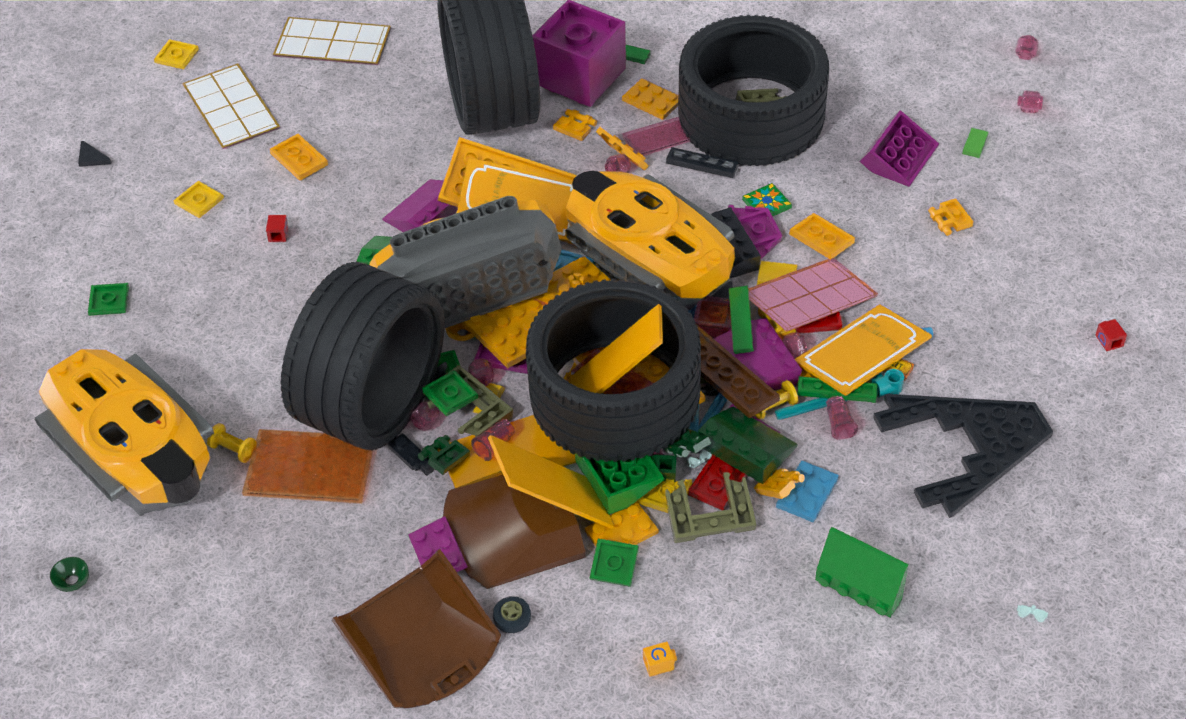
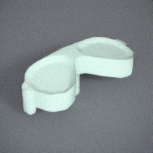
[687,449,712,468]
[1017,605,1048,622]

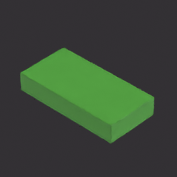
[962,128,989,158]

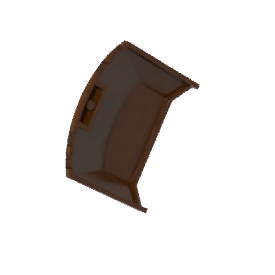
[443,457,586,589]
[332,549,501,708]

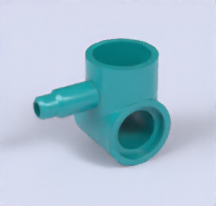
[871,369,904,398]

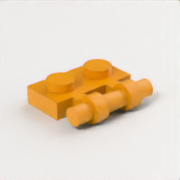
[553,109,597,141]
[928,198,974,236]
[754,468,805,499]

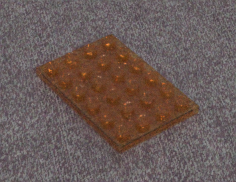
[242,429,374,504]

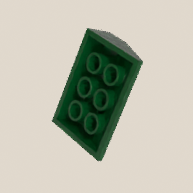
[698,406,798,484]

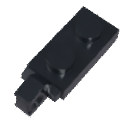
[387,433,433,476]

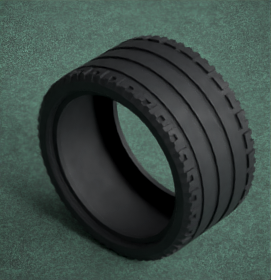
[437,0,540,135]
[678,15,829,166]
[280,262,445,451]
[526,279,701,462]

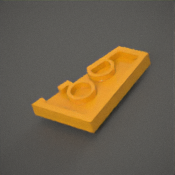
[596,127,649,170]

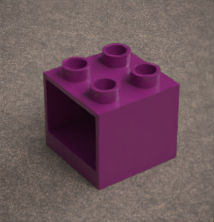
[532,0,626,107]

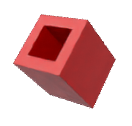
[266,215,289,242]
[1095,319,1127,351]

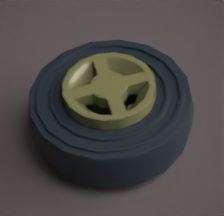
[493,596,531,633]

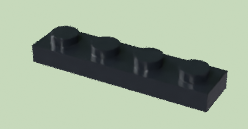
[666,147,738,178]

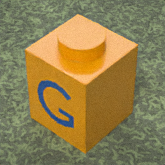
[643,642,677,677]

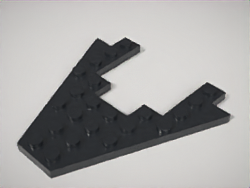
[873,394,1053,518]

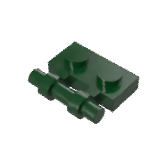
[664,429,711,458]
[418,435,470,475]

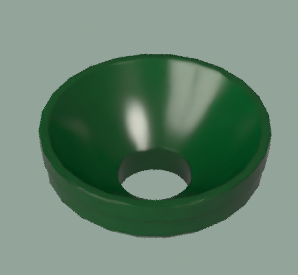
[50,557,89,592]

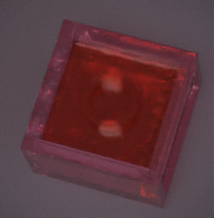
[694,296,732,339]

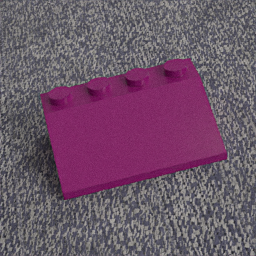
[859,110,939,187]
[382,179,458,232]
[714,318,802,390]

